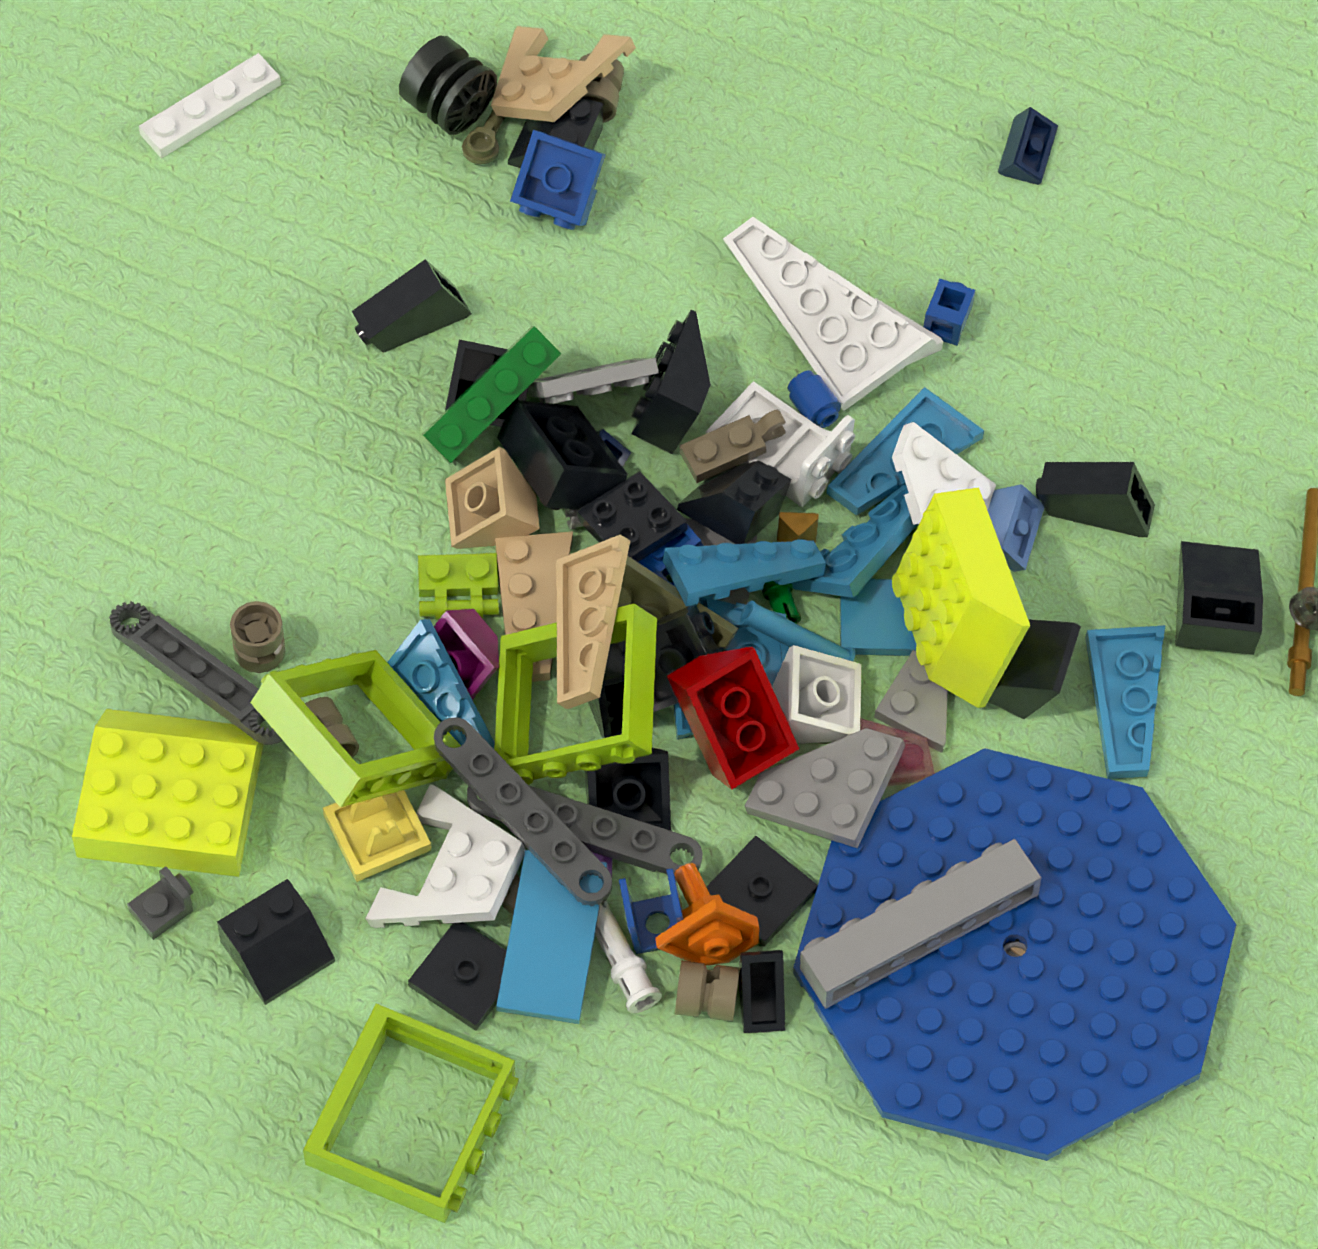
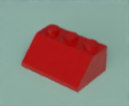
[667,646,799,790]

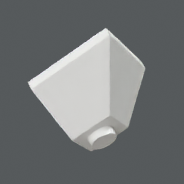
[772,645,862,744]

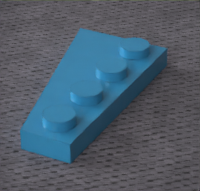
[827,387,984,516]
[792,484,918,598]
[663,539,826,606]
[387,619,495,749]
[1085,625,1165,779]

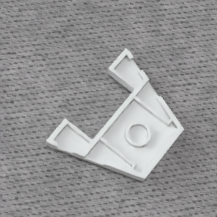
[365,785,526,928]

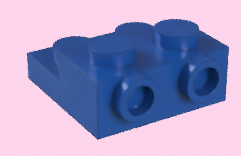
[510,130,606,230]

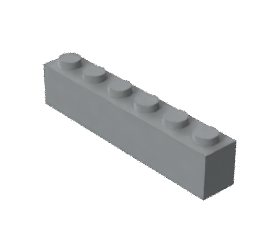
[800,839,1041,1009]

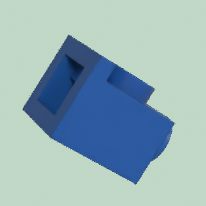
[923,279,976,346]

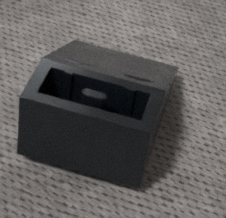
[631,309,711,454]
[1175,541,1263,655]

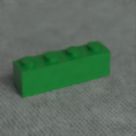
[422,326,562,463]

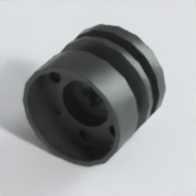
[399,35,497,135]

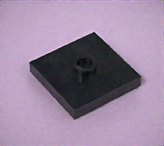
[707,836,818,947]
[408,922,507,1031]

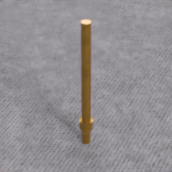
[1287,488,1318,696]

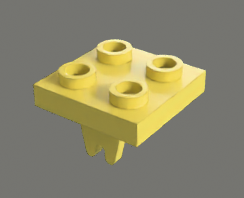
[323,790,431,882]

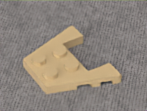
[491,26,636,122]

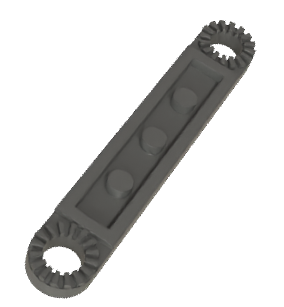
[109,601,283,745]
[434,717,612,906]
[467,785,703,874]

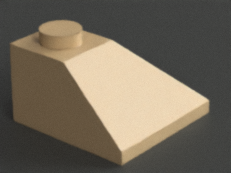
[445,447,540,549]

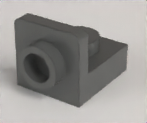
[127,866,193,940]

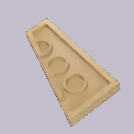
[556,534,630,709]

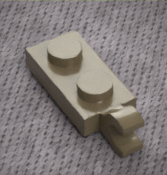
[679,409,786,483]

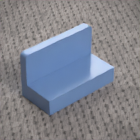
[988,484,1044,572]

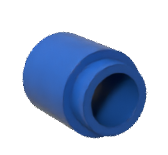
[787,370,841,428]

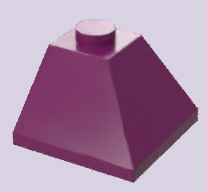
[434,609,499,700]

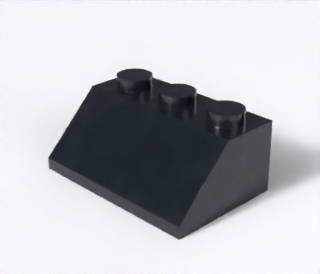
[497,400,628,510]

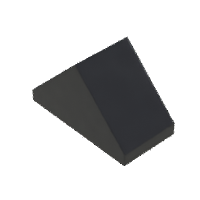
[738,950,785,1033]

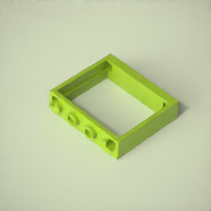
[494,604,657,785]
[250,650,461,807]
[303,1003,519,1223]

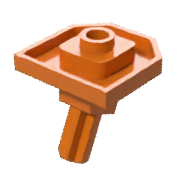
[655,863,759,966]

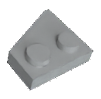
[874,650,948,753]

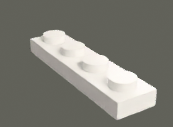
[139,53,281,159]

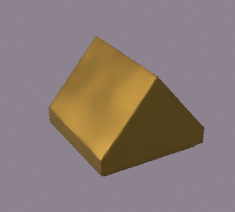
[777,512,819,542]

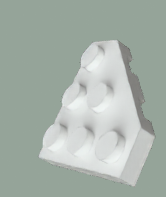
[892,422,996,525]

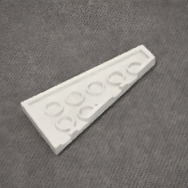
[723,217,937,411]

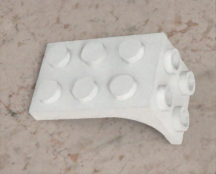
[706,381,855,508]

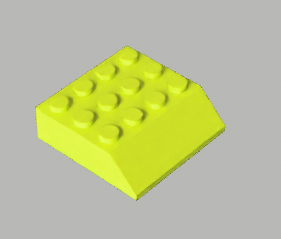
[892,487,1030,708]
[72,709,266,877]

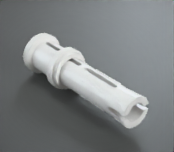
[595,901,662,1013]

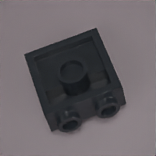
[618,604,727,713]

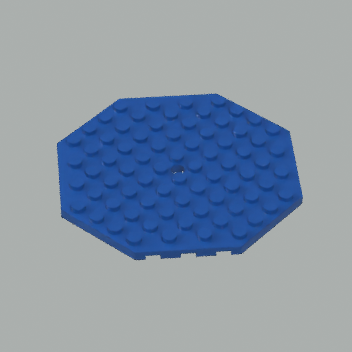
[793,748,1236,1161]

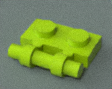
[418,553,499,620]

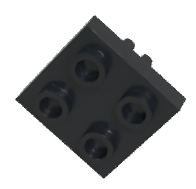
[577,471,688,562]

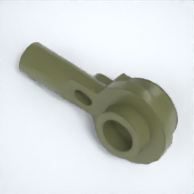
[462,110,505,165]

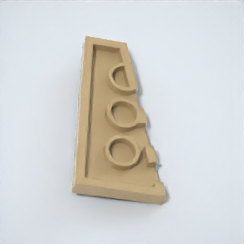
[495,531,573,682]

